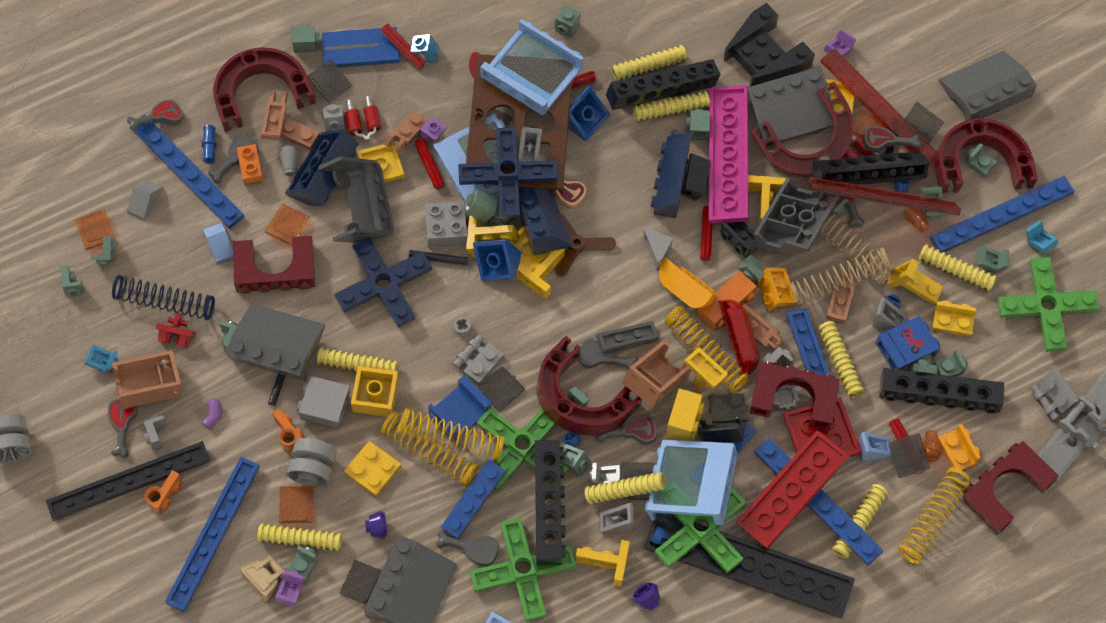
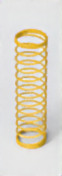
[664,306,749,393]
[398,408,504,462]
[381,411,479,486]
[898,467,972,564]

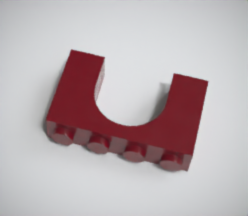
[233,236,315,294]
[749,362,840,431]
[962,441,1059,535]

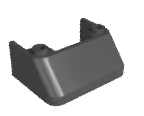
[318,156,394,243]

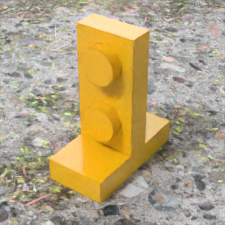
[748,175,786,224]
[466,216,519,258]
[516,249,564,300]
[887,259,943,305]
[684,347,728,394]
[575,540,630,587]

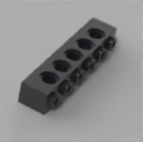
[606,59,721,110]
[811,151,929,189]
[879,368,1004,413]
[535,440,566,565]

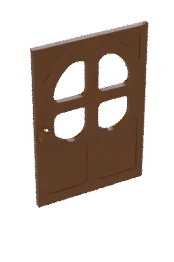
[466,54,573,190]

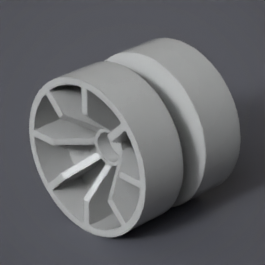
[0,414,32,464]
[287,438,337,487]

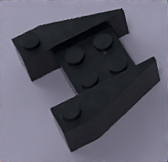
[723,2,815,87]

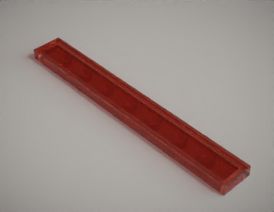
[820,49,937,166]
[808,177,961,216]

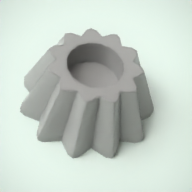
[773,385,800,410]

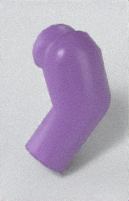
[202,398,222,429]

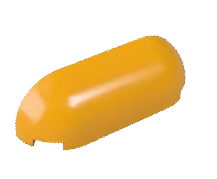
[659,257,717,308]

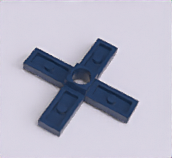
[458,127,557,219]
[334,237,432,328]

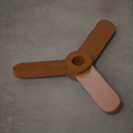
[555,213,616,277]

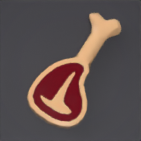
[555,180,587,208]

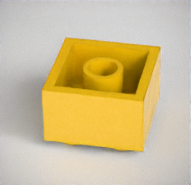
[351,366,399,417]
[665,389,705,441]

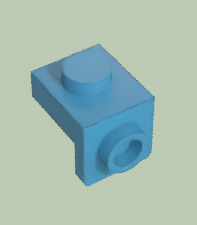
[411,34,440,63]
[1026,220,1058,254]
[84,344,118,373]

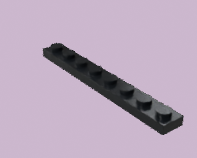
[46,441,211,521]

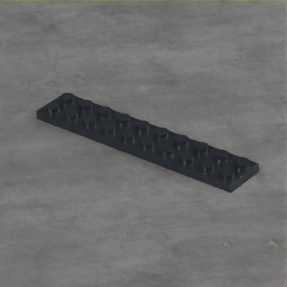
[643,513,855,619]

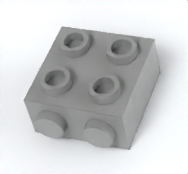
[425,201,469,247]
[297,376,351,429]

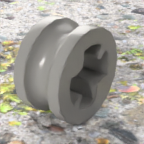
[453,316,472,336]

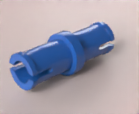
[201,125,217,164]

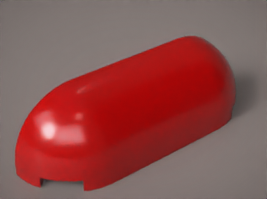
[718,299,759,375]

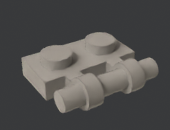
[453,334,504,385]
[1031,368,1079,421]

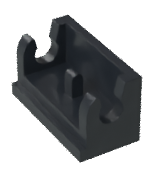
[681,153,711,201]
[698,417,745,443]

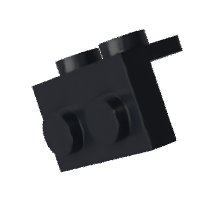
[720,222,758,258]

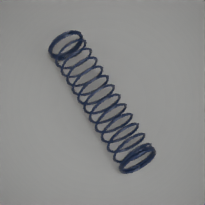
[112,275,215,320]

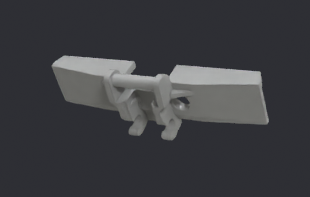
[1038,371,1106,487]

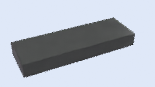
[596,321,659,354]

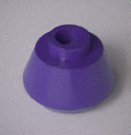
[365,511,387,539]
[633,582,660,610]

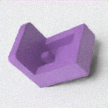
[824,29,856,61]
[420,116,447,144]
[275,570,304,607]

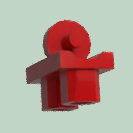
[156,313,196,348]

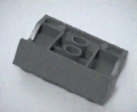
[939,51,1037,121]
[747,66,834,146]
[754,178,841,254]
[226,303,325,381]
[364,535,457,623]

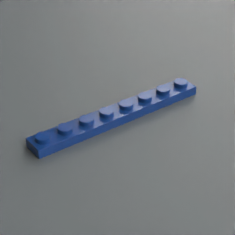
[132,114,245,229]
[930,175,1074,253]
[755,438,883,566]
[165,457,260,612]

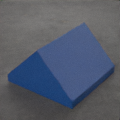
[568,86,610,140]
[473,239,522,281]

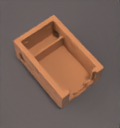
[622,340,692,408]
[112,350,182,409]

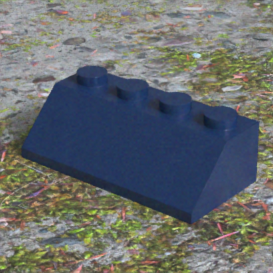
[285,130,359,206]
[651,132,691,218]
[518,187,571,256]

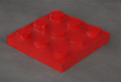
[783,397,861,457]

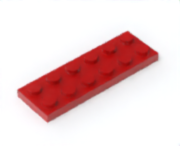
[736,430,849,550]

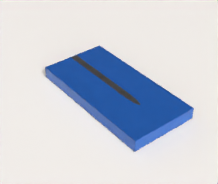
[322,27,400,68]

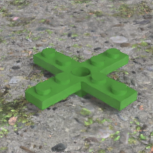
[997,257,1099,352]
[477,408,569,491]
[654,482,747,574]
[470,517,576,622]

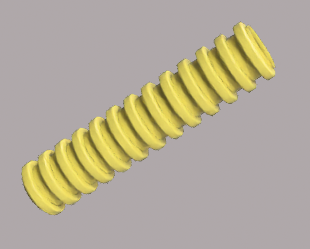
[612,45,687,81]
[633,91,710,122]
[918,244,997,292]
[818,321,864,398]
[317,347,398,372]
[585,472,666,504]
[832,484,888,559]
[257,523,342,552]

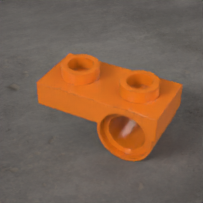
[237,144,263,185]
[272,408,304,452]
[145,470,182,515]

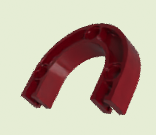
[213,47,316,132]
[751,82,854,177]
[934,118,1038,194]
[536,336,642,435]

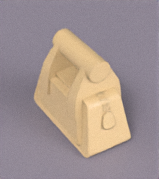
[240,556,284,602]

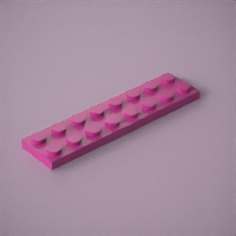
[709,85,749,224]

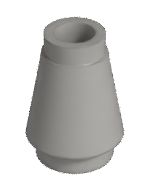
[279,146,299,176]

